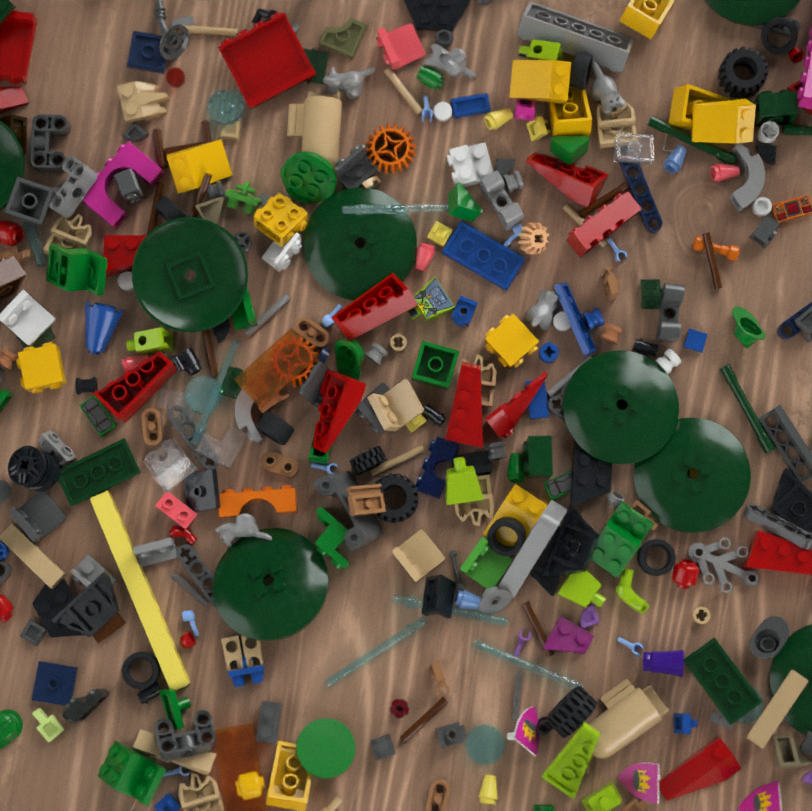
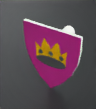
[507,706,540,756]
[617,762,660,804]
[737,781,782,811]

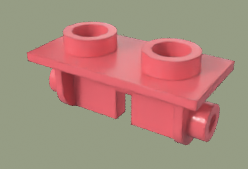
[155,491,198,529]

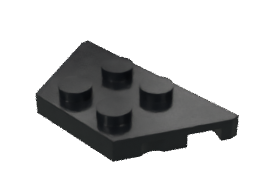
[404,0,472,32]
[570,441,612,507]
[770,468,812,533]
[542,506,599,578]
[529,526,561,596]
[52,570,120,637]
[32,578,83,637]

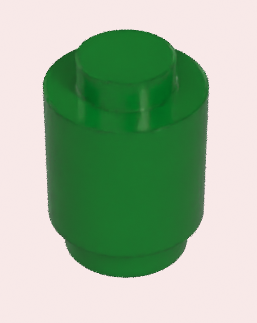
[416,65,445,90]

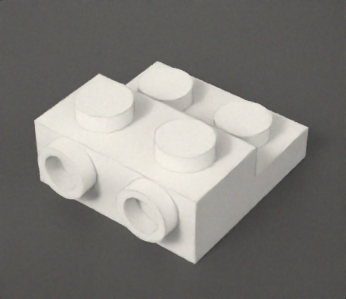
[446,142,493,187]

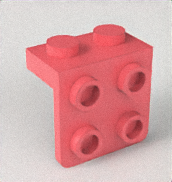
[375,24,425,71]

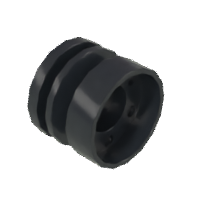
[8,446,60,492]

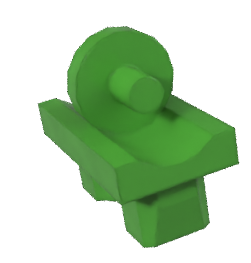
[225,181,262,214]

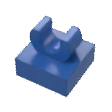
[673,713,697,734]
[154,792,181,811]

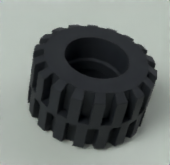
[718,47,769,99]
[375,473,418,523]
[546,686,598,738]

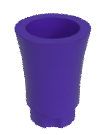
[643,650,684,677]

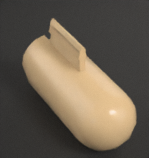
[287,91,342,169]
[588,679,669,759]

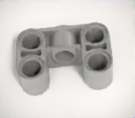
[49,156,97,218]
[479,170,524,231]

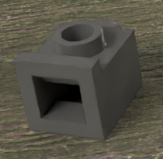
[749,216,779,249]
[436,722,467,748]
[371,734,396,760]

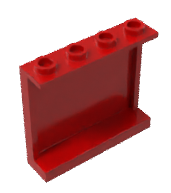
[0,11,38,85]
[218,12,316,110]

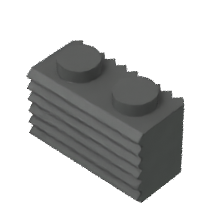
[114,169,145,205]
[255,701,282,744]

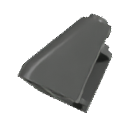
[313,471,383,554]

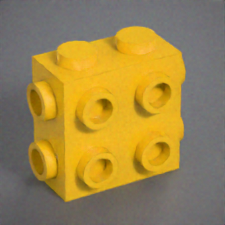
[254,193,308,248]
[484,313,539,369]
[16,342,67,394]

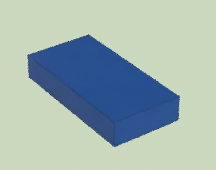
[451,93,491,119]
[525,380,549,420]

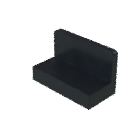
[451,451,492,475]
[421,574,456,619]

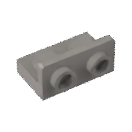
[133,537,177,567]
[70,554,117,587]

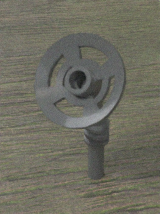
[154,0,189,60]

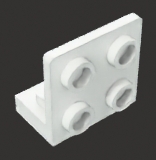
[261,233,303,272]
[0,290,56,346]

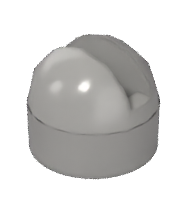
[607,491,625,508]

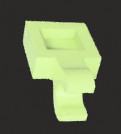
[32,707,65,743]

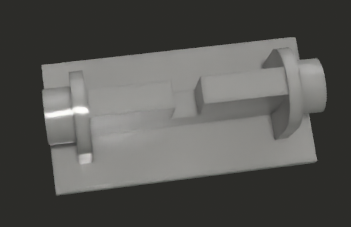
[38,430,77,467]

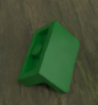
[232,287,258,331]

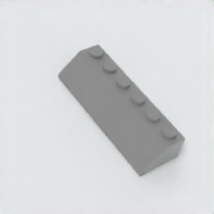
[517,1,635,73]

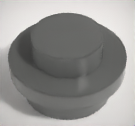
[435,29,453,48]

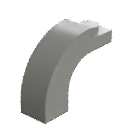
[729,143,765,213]
[235,374,272,444]

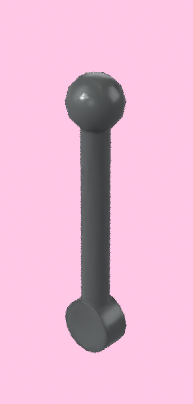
[449,550,464,590]

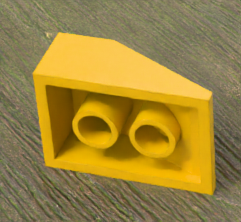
[619,0,675,39]
[509,60,571,104]
[548,81,592,136]
[668,84,730,130]
[691,99,756,144]
[167,139,232,194]
[483,484,548,555]
[266,741,312,811]

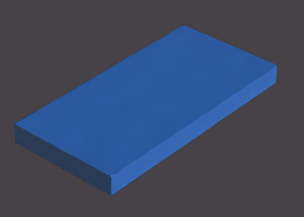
[441,221,526,291]

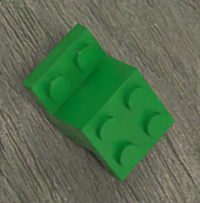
[46,244,107,296]
[590,502,654,577]
[315,506,351,570]
[97,740,166,806]

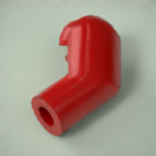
[169,525,197,546]

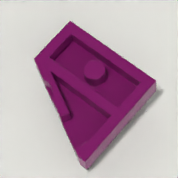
[542,616,594,654]

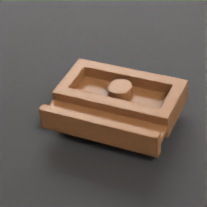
[601,266,621,302]
[346,484,386,516]

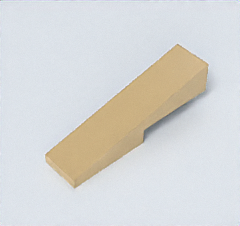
[0,523,67,589]
[746,670,809,749]
[132,729,216,776]

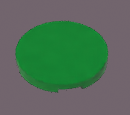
[280,152,337,204]
[296,718,356,779]

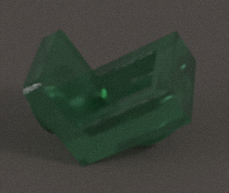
[640,279,662,309]
[220,366,247,400]

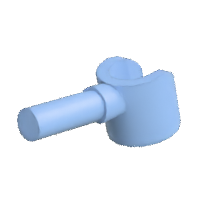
[421,96,433,122]
[503,224,522,247]
[607,238,627,262]
[322,304,342,329]
[311,463,338,475]
[182,610,199,637]
[617,637,645,657]
[163,766,190,777]

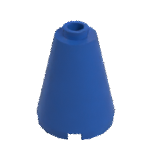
[85,301,124,355]

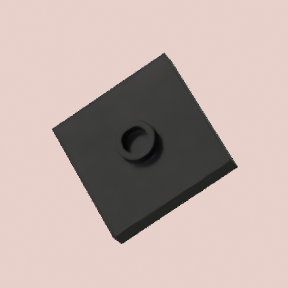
[183,469,221,513]

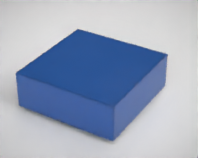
[683,329,708,353]

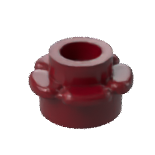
[390,699,409,718]

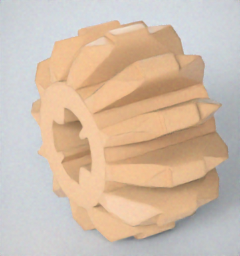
[517,223,550,254]

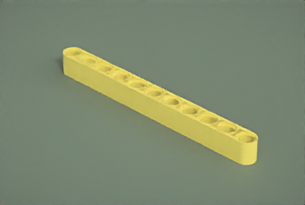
[90,490,191,691]

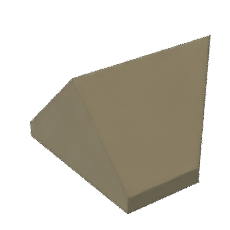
[195,197,226,225]
[772,734,812,768]

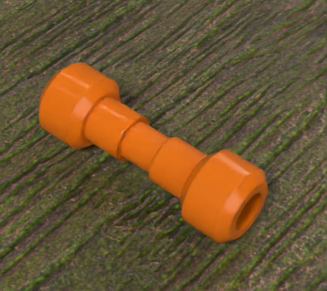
[692,236,740,261]

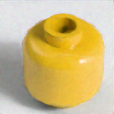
[235,771,265,800]

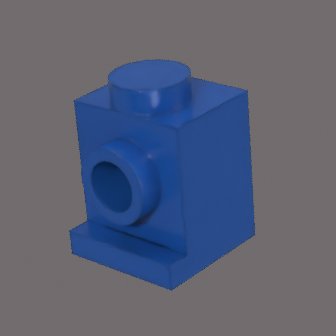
[451,295,478,327]

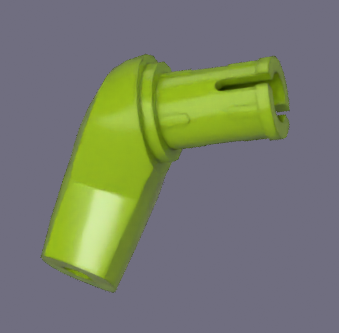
[615,569,650,614]

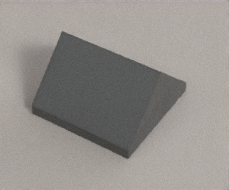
[5,177,54,225]

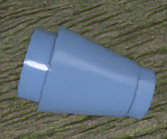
[663,145,687,174]
[454,589,482,610]

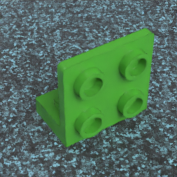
[459,537,513,589]

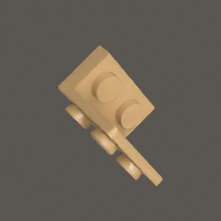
[367,379,424,432]
[391,529,445,583]

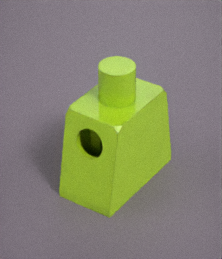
[126,327,175,355]
[445,457,484,505]
[556,570,606,608]
[580,780,622,811]

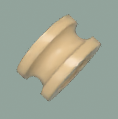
[390,334,407,352]
[692,607,710,624]

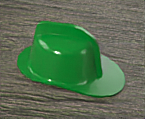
[732,306,766,348]
[334,340,364,380]
[0,710,23,749]

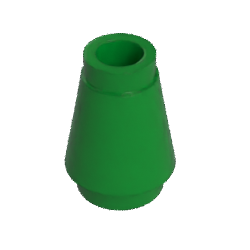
[507,453,526,483]

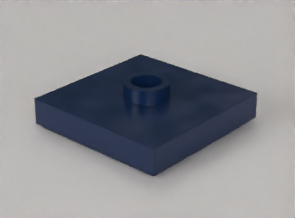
[127,31,169,74]
[32,661,78,706]

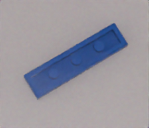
[554,283,597,355]

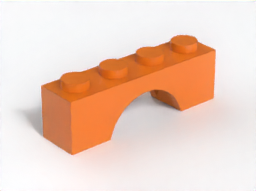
[218,485,298,518]

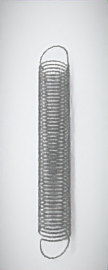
[168,570,213,610]
[512,671,523,726]

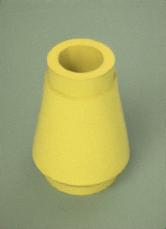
[484,108,513,130]
[478,775,498,805]

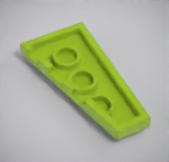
[541,722,601,799]

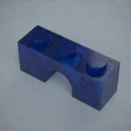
[415,436,459,500]

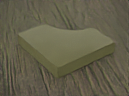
[318,18,367,60]

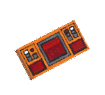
[772,195,812,223]

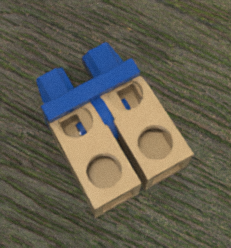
[221,635,265,687]

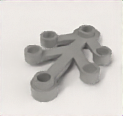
[689,538,759,593]

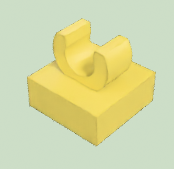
[527,116,551,141]
[427,221,453,248]
[406,414,427,433]

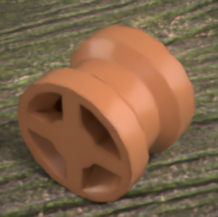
[599,323,622,345]
[0,348,19,370]

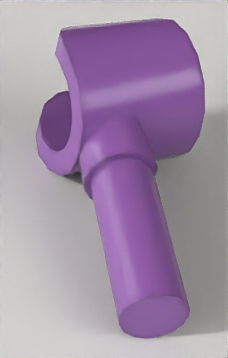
[514,629,531,657]

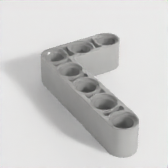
[498,500,568,598]

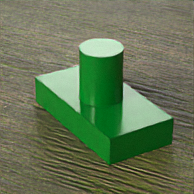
[159,688,191,730]

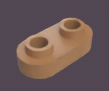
[295,317,330,348]
[141,408,163,446]
[261,451,299,478]
[426,779,450,811]

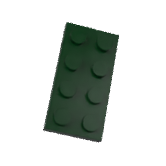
[58,438,142,507]
[684,637,763,725]

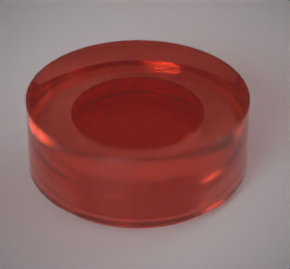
[166,68,185,88]

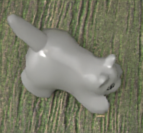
[425,44,477,79]
[590,61,626,114]
[323,66,375,99]
[525,290,561,330]
[215,513,272,547]

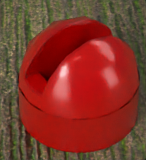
[788,47,805,63]
[179,631,196,648]

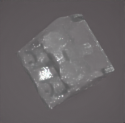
[142,436,197,492]

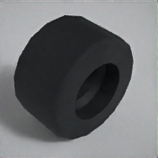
[256,412,294,445]

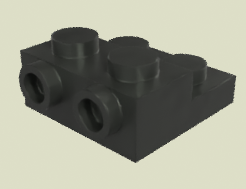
[62,688,110,724]

